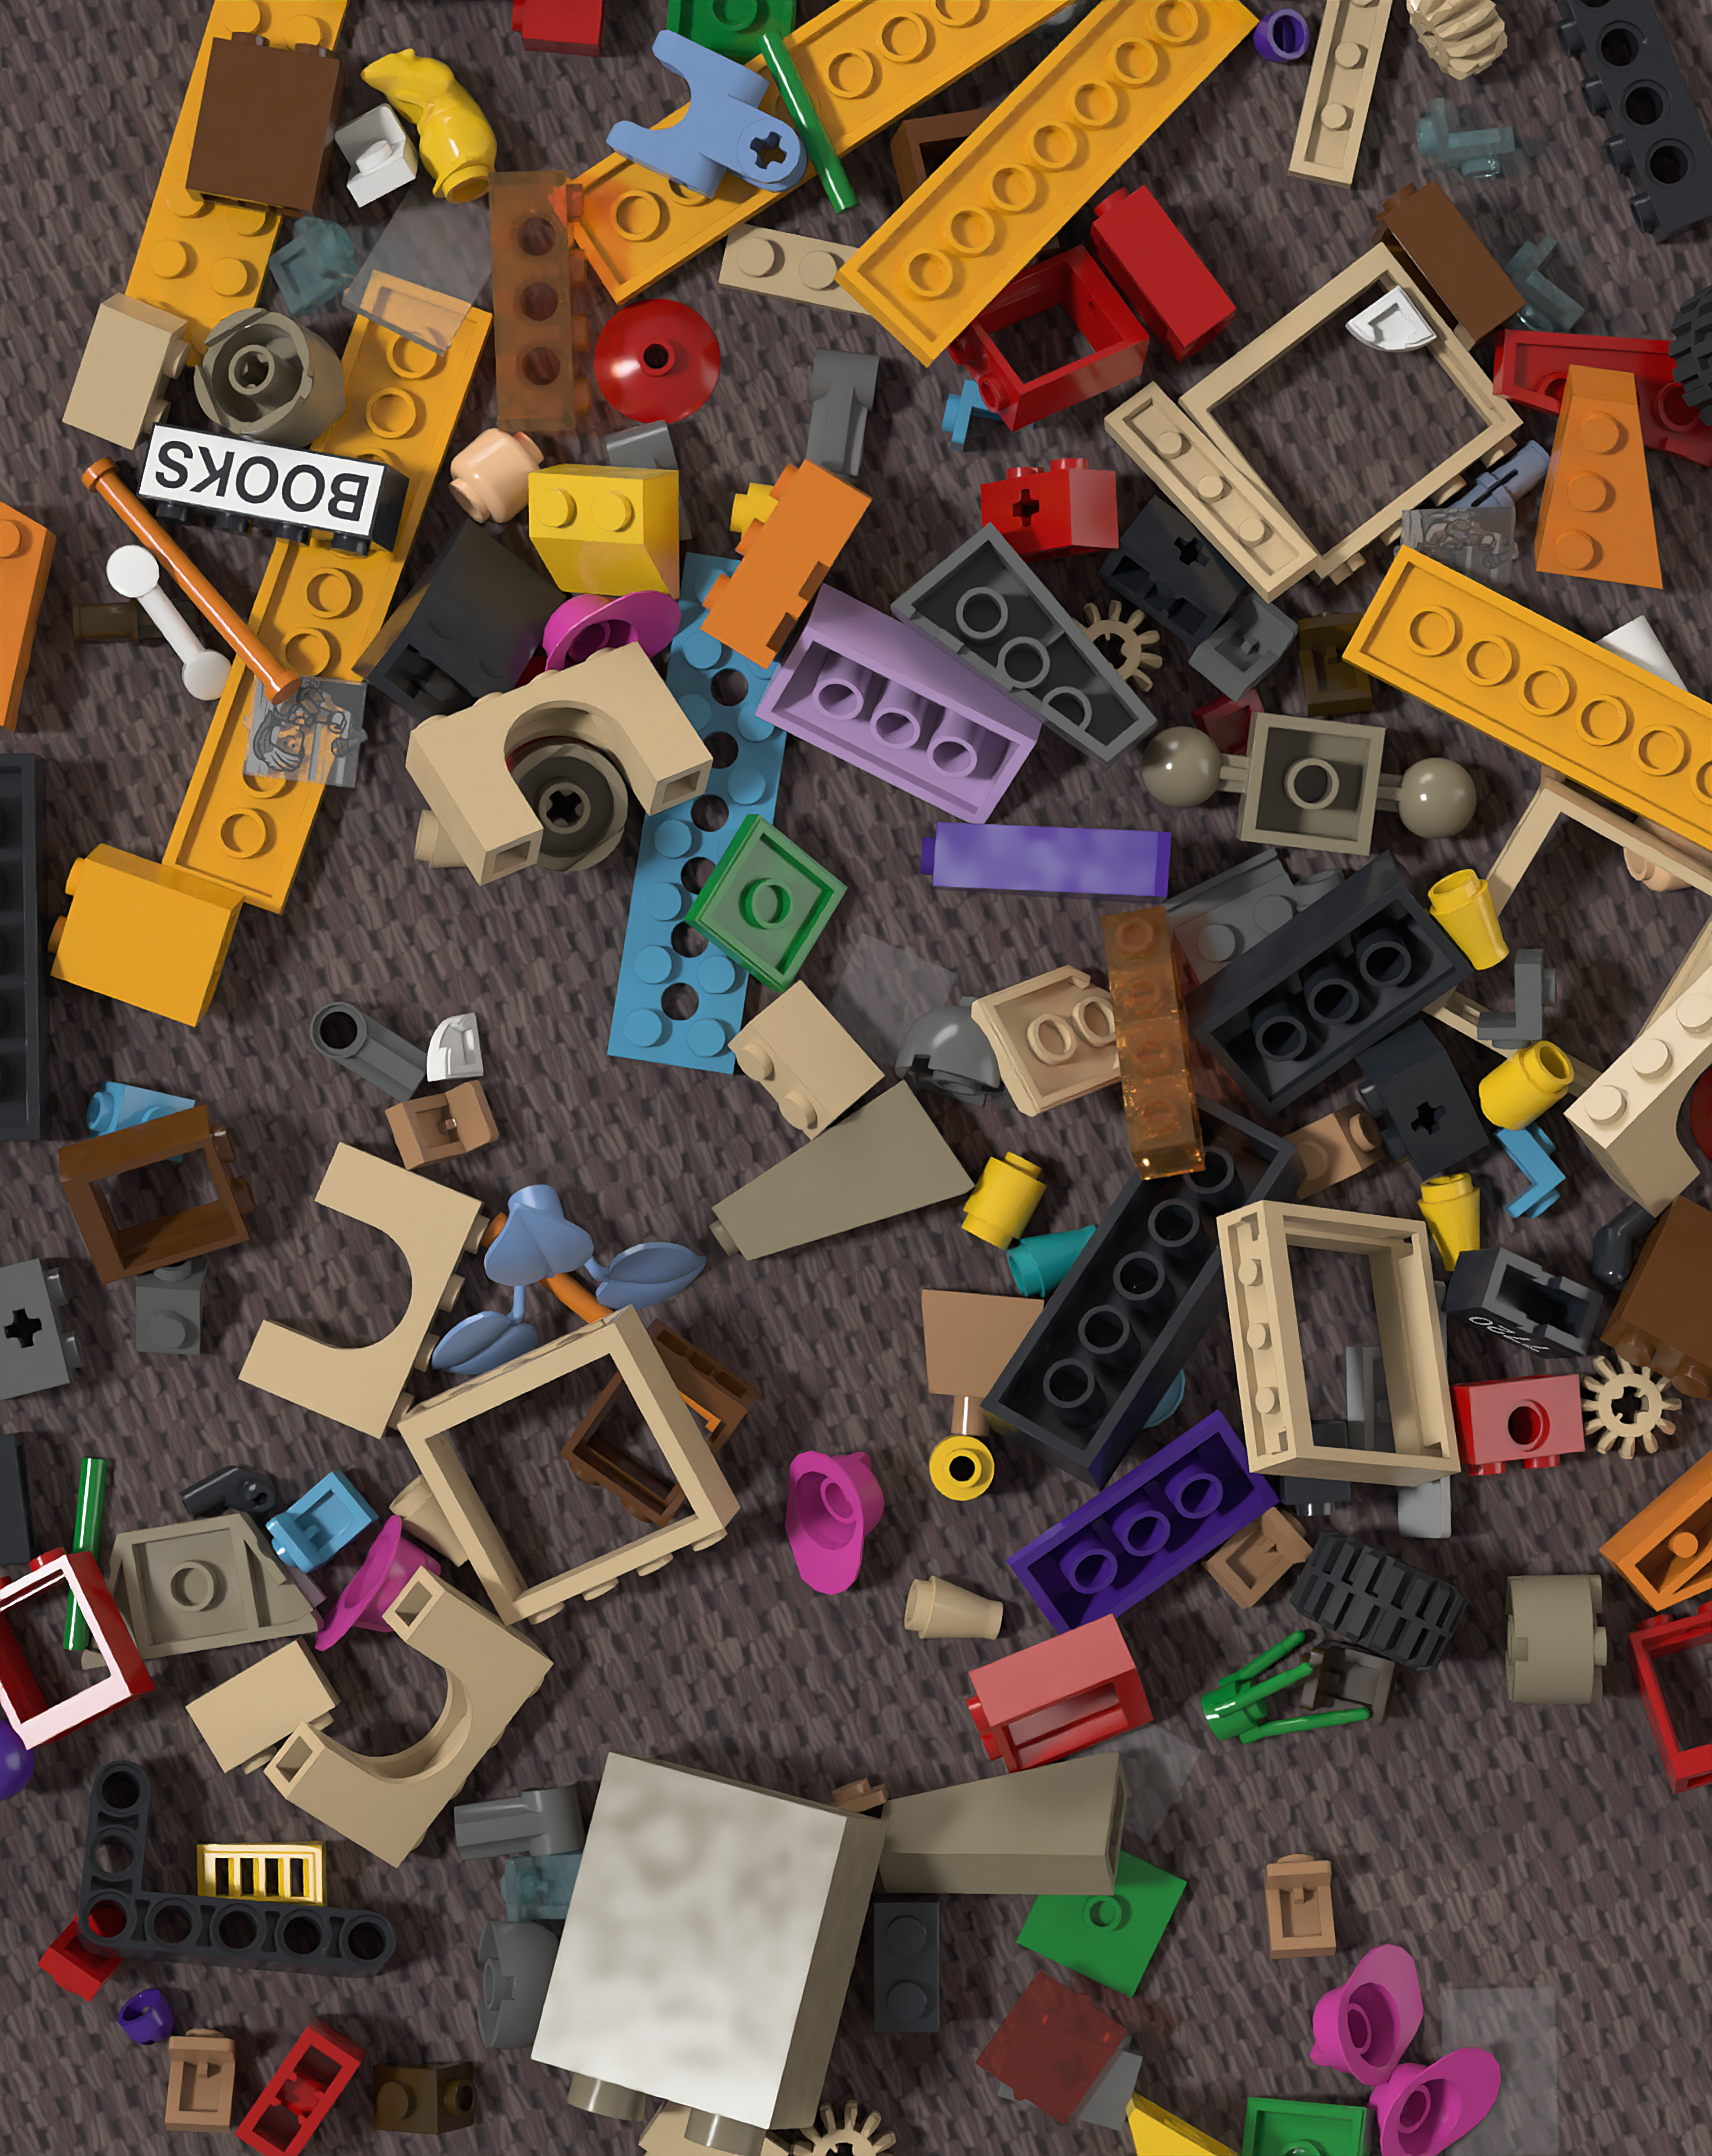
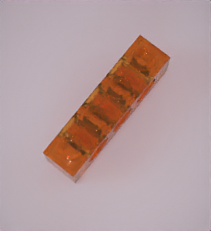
[488,170,592,432]
[1101,905,1206,1180]

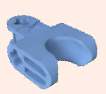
[606,30,809,199]

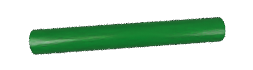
[756,30,860,215]
[63,1457,108,1651]

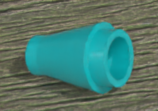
[1007,1224,1096,1298]

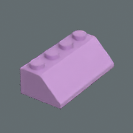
[755,582,1042,824]

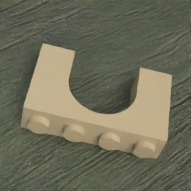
[405,641,713,886]
[1563,965,1712,1218]
[238,1142,491,1439]
[263,1565,554,1868]

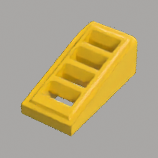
[197,1841,327,1907]

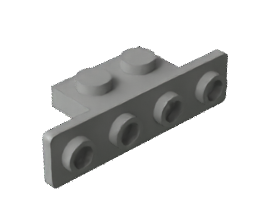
[1346,1281,1452,1539]

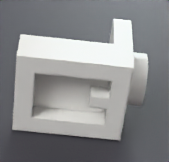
[334,103,420,207]

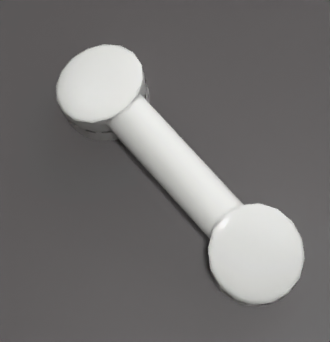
[106,545,232,701]

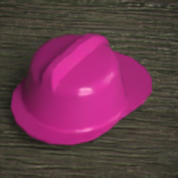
[540,590,682,672]
[785,1450,885,1595]
[315,1515,441,1651]
[1310,1944,1424,2087]
[1364,2047,1501,2156]

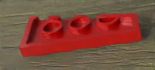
[1492,329,1712,469]

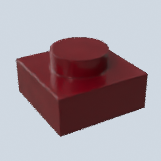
[1191,687,1265,756]

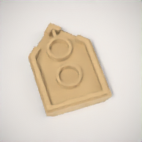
[971,965,1142,1117]

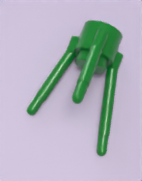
[1201,1630,1370,1745]

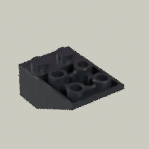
[350,517,566,724]

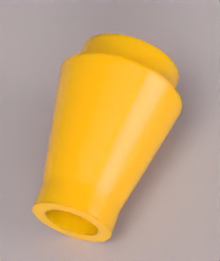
[1428,869,1509,970]
[1417,1173,1480,1271]

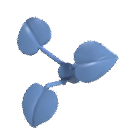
[430,1185,707,1375]

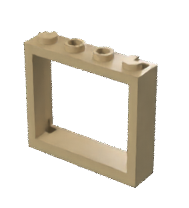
[1177,242,1523,586]
[1422,775,1712,1098]
[1216,1200,1461,1487]
[396,1304,741,1627]

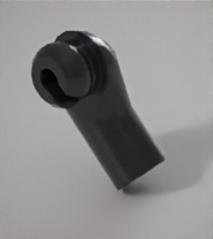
[1592,1201,1658,1295]
[178,1465,277,1520]

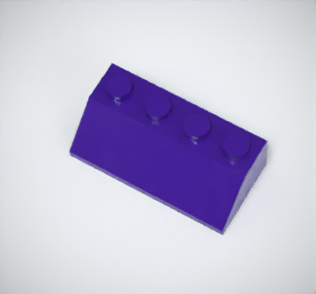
[1006,1409,1280,1635]

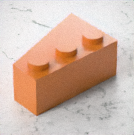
[1534,364,1663,589]
[699,458,873,670]
[0,501,57,733]
[1598,1449,1712,1612]

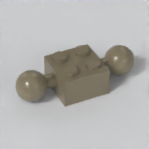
[1141,711,1477,856]

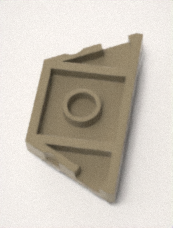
[81,1511,325,1670]

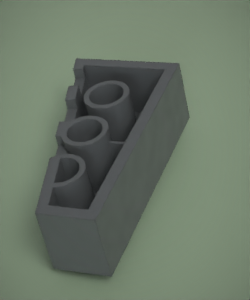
[890,522,1158,770]

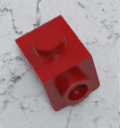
[37,1908,125,2003]

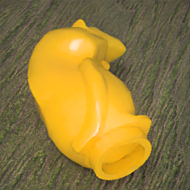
[361,48,497,204]

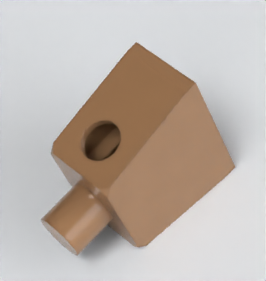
[921,1288,1044,1436]

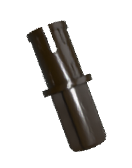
[72,597,201,646]

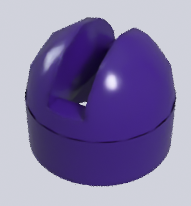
[1253,9,1310,63]
[117,1988,175,2045]

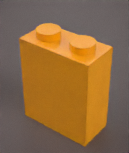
[48,843,245,1027]

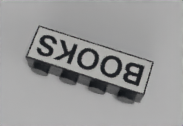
[136,422,410,559]

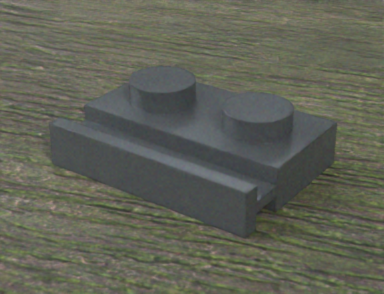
[1159,847,1300,985]

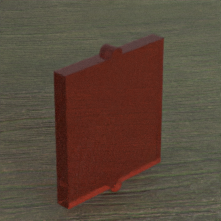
[976,1969,1128,2125]

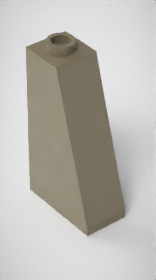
[709,1080,975,1261]
[878,1752,1128,1895]

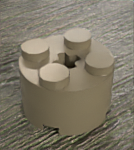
[194,308,347,448]
[506,737,628,871]
[1505,1574,1607,1705]

